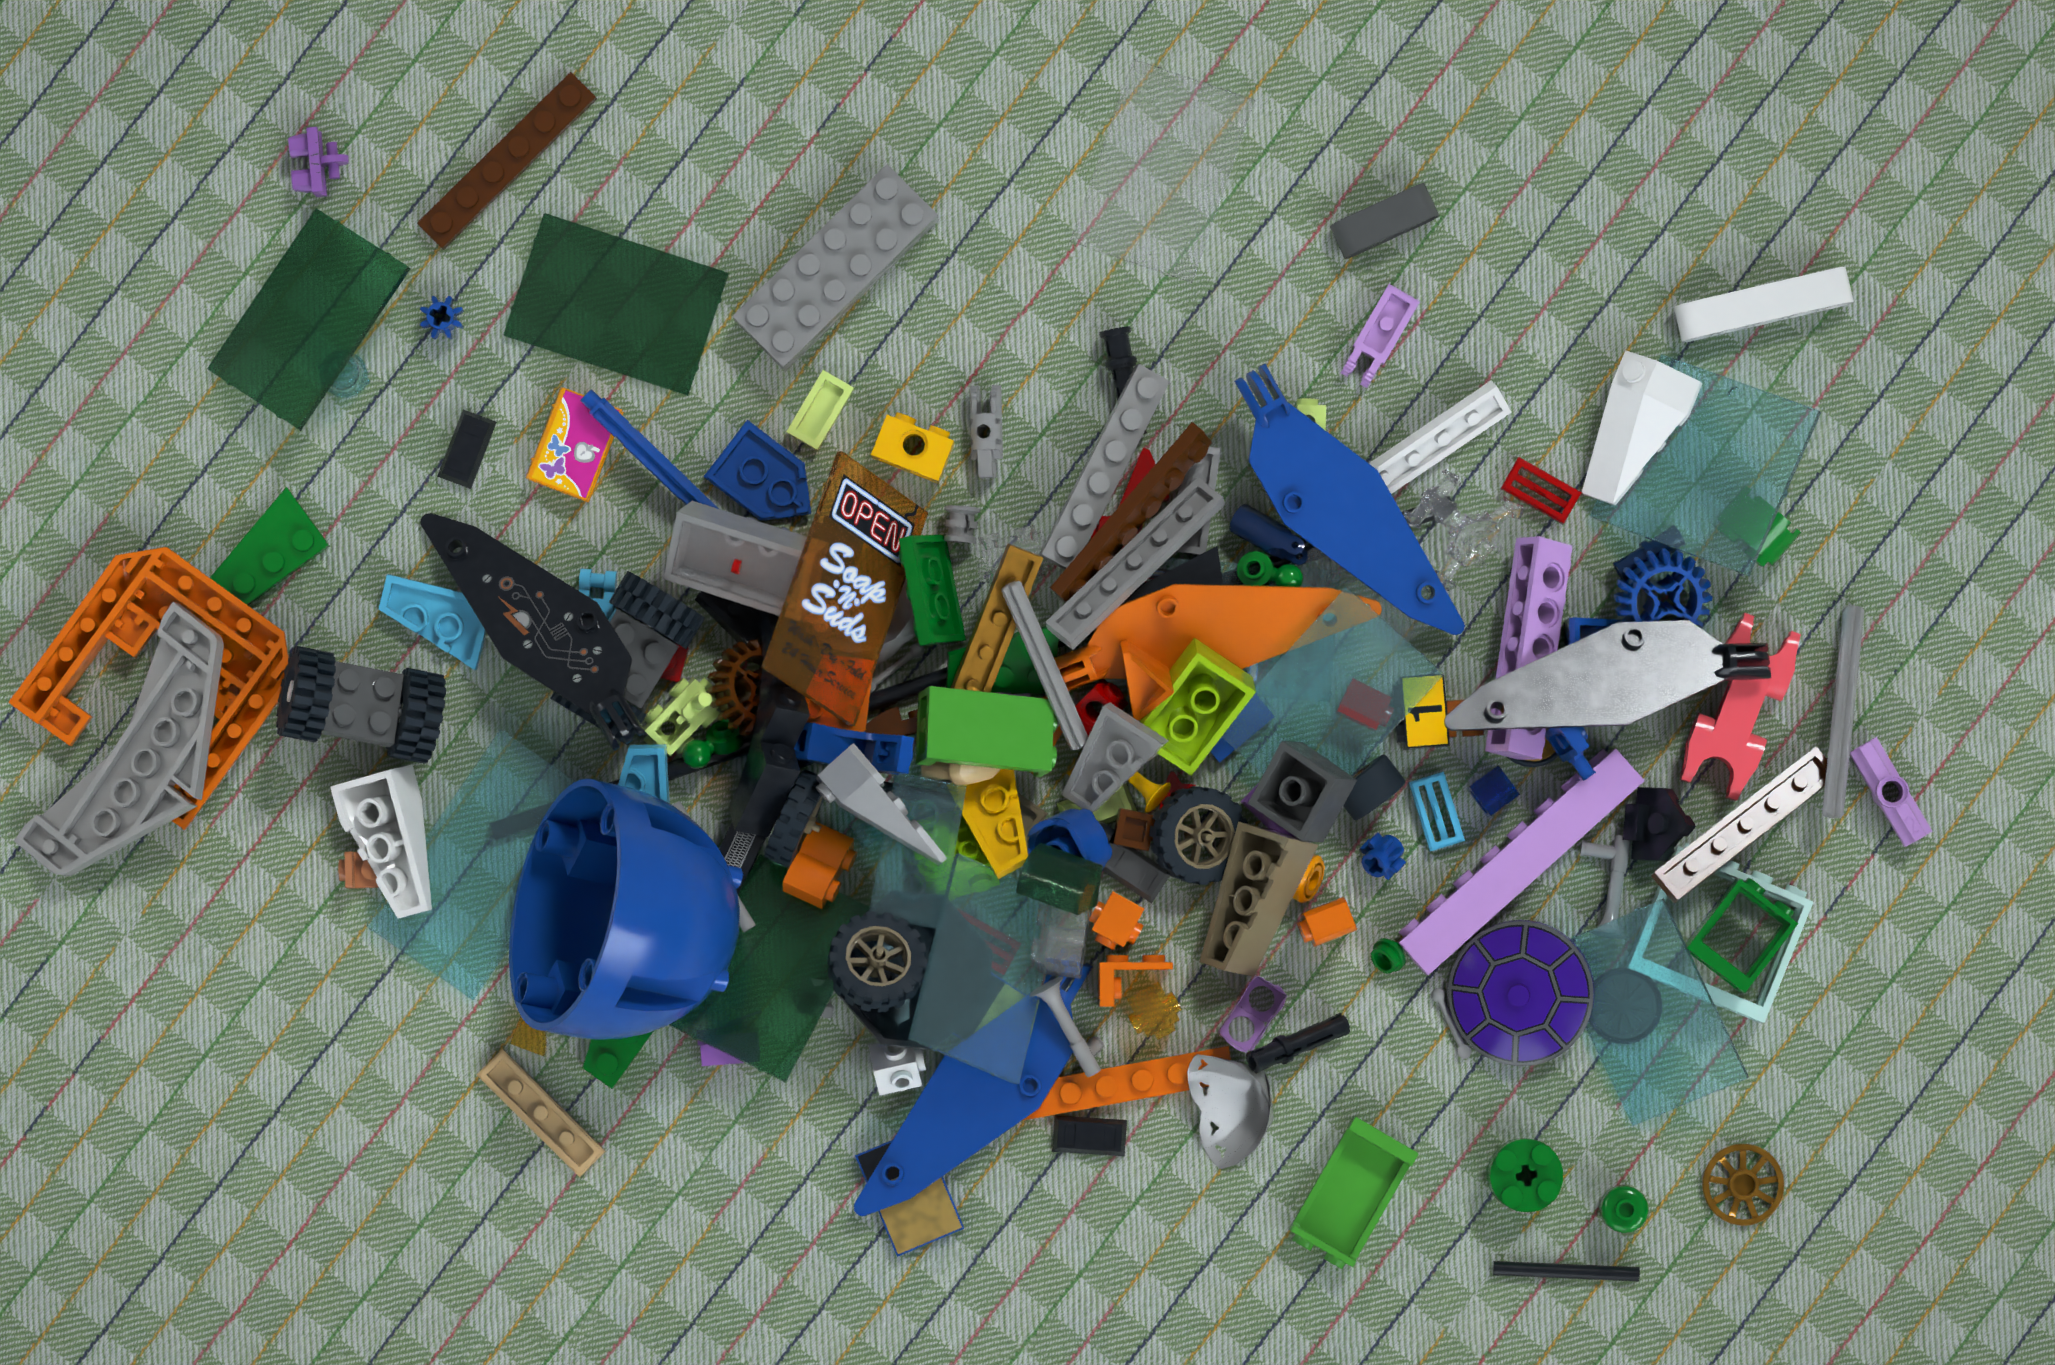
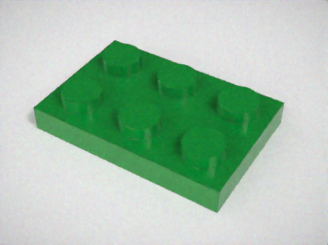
[899,534,966,646]

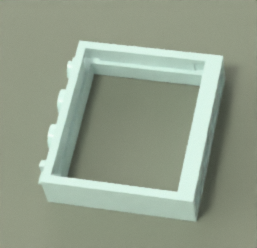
[1625,843,1813,1023]

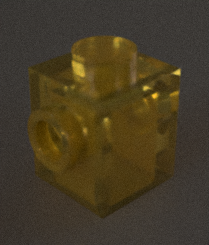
[1126,982,1182,1040]

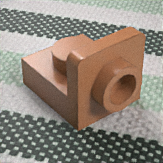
[338,851,379,889]

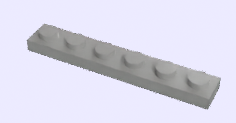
[1039,364,1170,570]
[1045,477,1225,650]

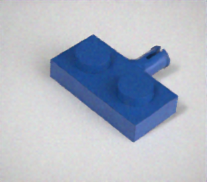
[1545,727,1596,781]

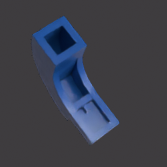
[794,722,914,775]

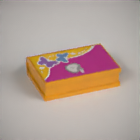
[525,387,624,503]

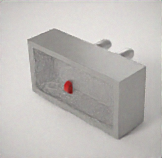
[663,501,827,622]

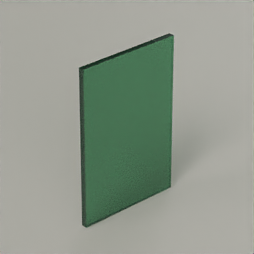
[207,208,411,431]
[503,213,729,396]
[669,854,871,1083]

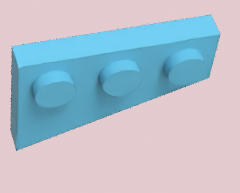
[379,574,486,670]
[618,744,670,803]

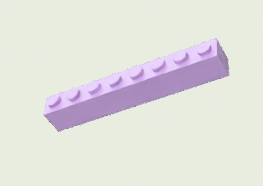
[1397,748,1645,975]

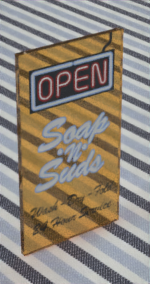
[762,451,928,726]

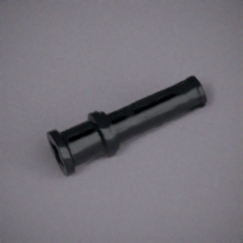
[1099,326,1147,434]

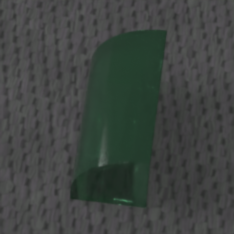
[1016,843,1103,916]

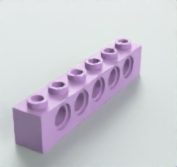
[1485,536,1572,760]

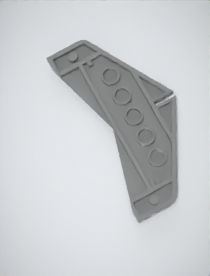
[14,602,224,876]

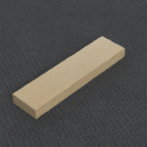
[477,1049,606,1177]

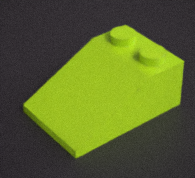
[1140,638,1256,776]

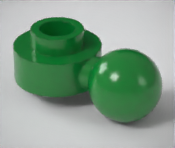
[1237,551,1303,587]
[682,720,744,769]

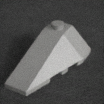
[815,743,947,866]

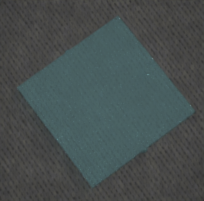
[1590,354,1821,577]

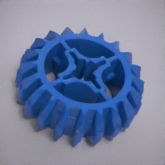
[1614,548,1712,628]

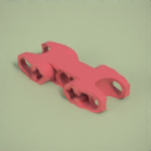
[1679,613,1801,801]

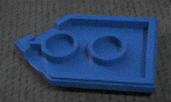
[704,420,811,521]

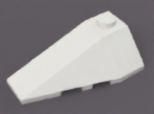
[1582,350,1702,506]
[330,765,432,919]

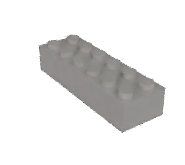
[733,164,939,372]

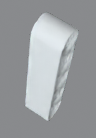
[1674,267,1854,343]

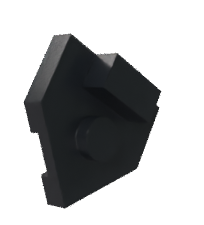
[1623,787,1696,862]

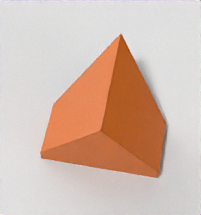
[1120,640,1174,720]

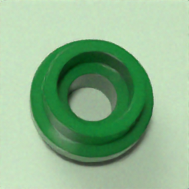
[1371,938,1406,974]

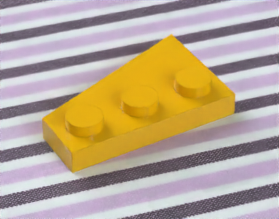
[946,769,1030,879]

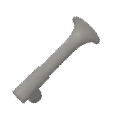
[1580,835,1631,938]
[1030,977,1104,1077]

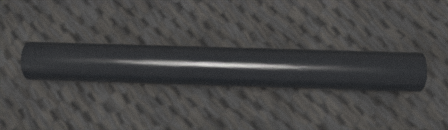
[1493,1261,1640,1282]

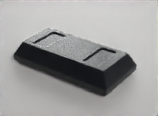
[437,409,497,489]
[1052,1115,1127,1156]

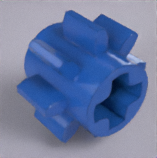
[420,296,464,340]
[1359,832,1406,880]

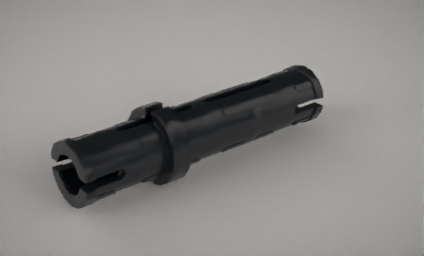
[1246,1013,1350,1074]

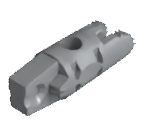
[969,385,1003,479]

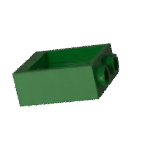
[1683,878,1799,993]

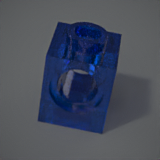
[1466,765,1520,817]

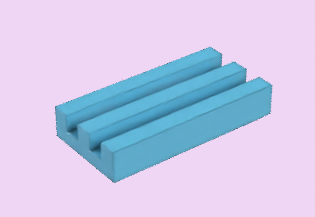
[1408,772,1465,852]

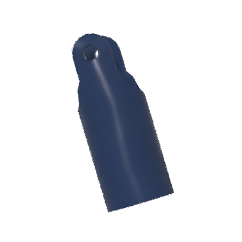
[1229,504,1308,565]

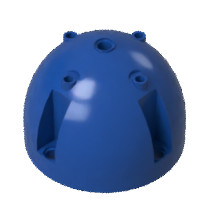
[509,778,743,1040]

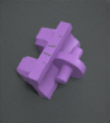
[288,127,349,197]

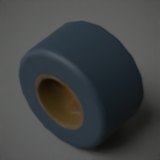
[1343,755,1405,820]

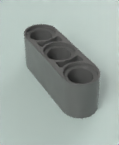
[1330,183,1440,259]

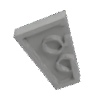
[1061,702,1169,813]

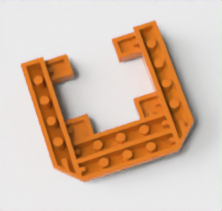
[8,547,289,830]

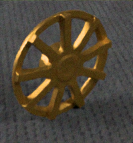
[1702,1144,1784,1226]

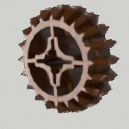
[706,639,762,736]

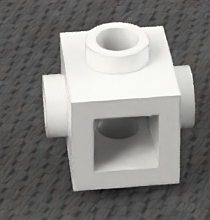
[868,1043,926,1096]

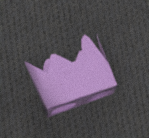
[1217,975,1287,1053]

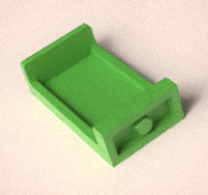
[916,686,1058,777]
[1288,1116,1419,1269]

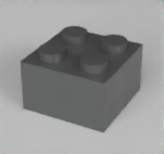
[1248,741,1357,842]

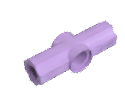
[1850,737,1932,847]

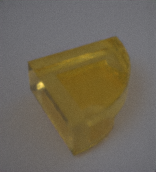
[510,1016,547,1056]

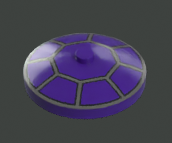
[1448,920,1595,1066]

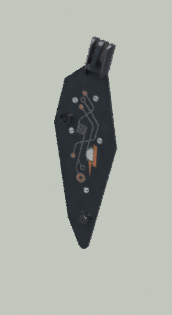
[420,513,645,751]

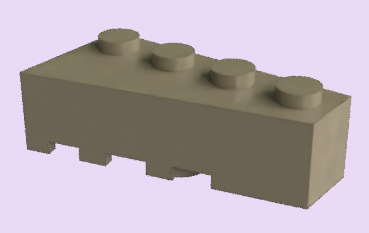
[1199,822,1318,977]

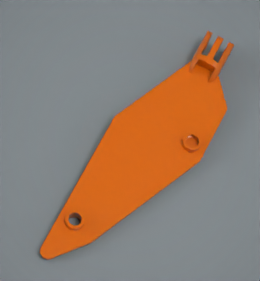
[1054,584,1382,691]

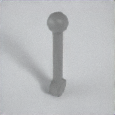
[870,643,924,693]
[1431,988,1472,1059]

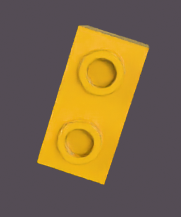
[871,412,955,484]

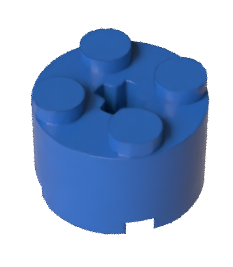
[1027,809,1112,891]

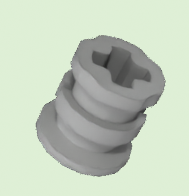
[944,505,981,544]

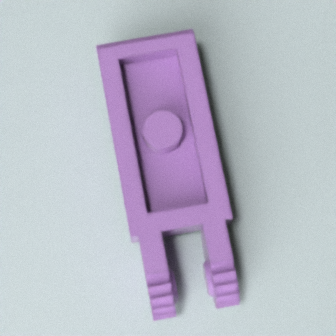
[1341,284,1420,388]

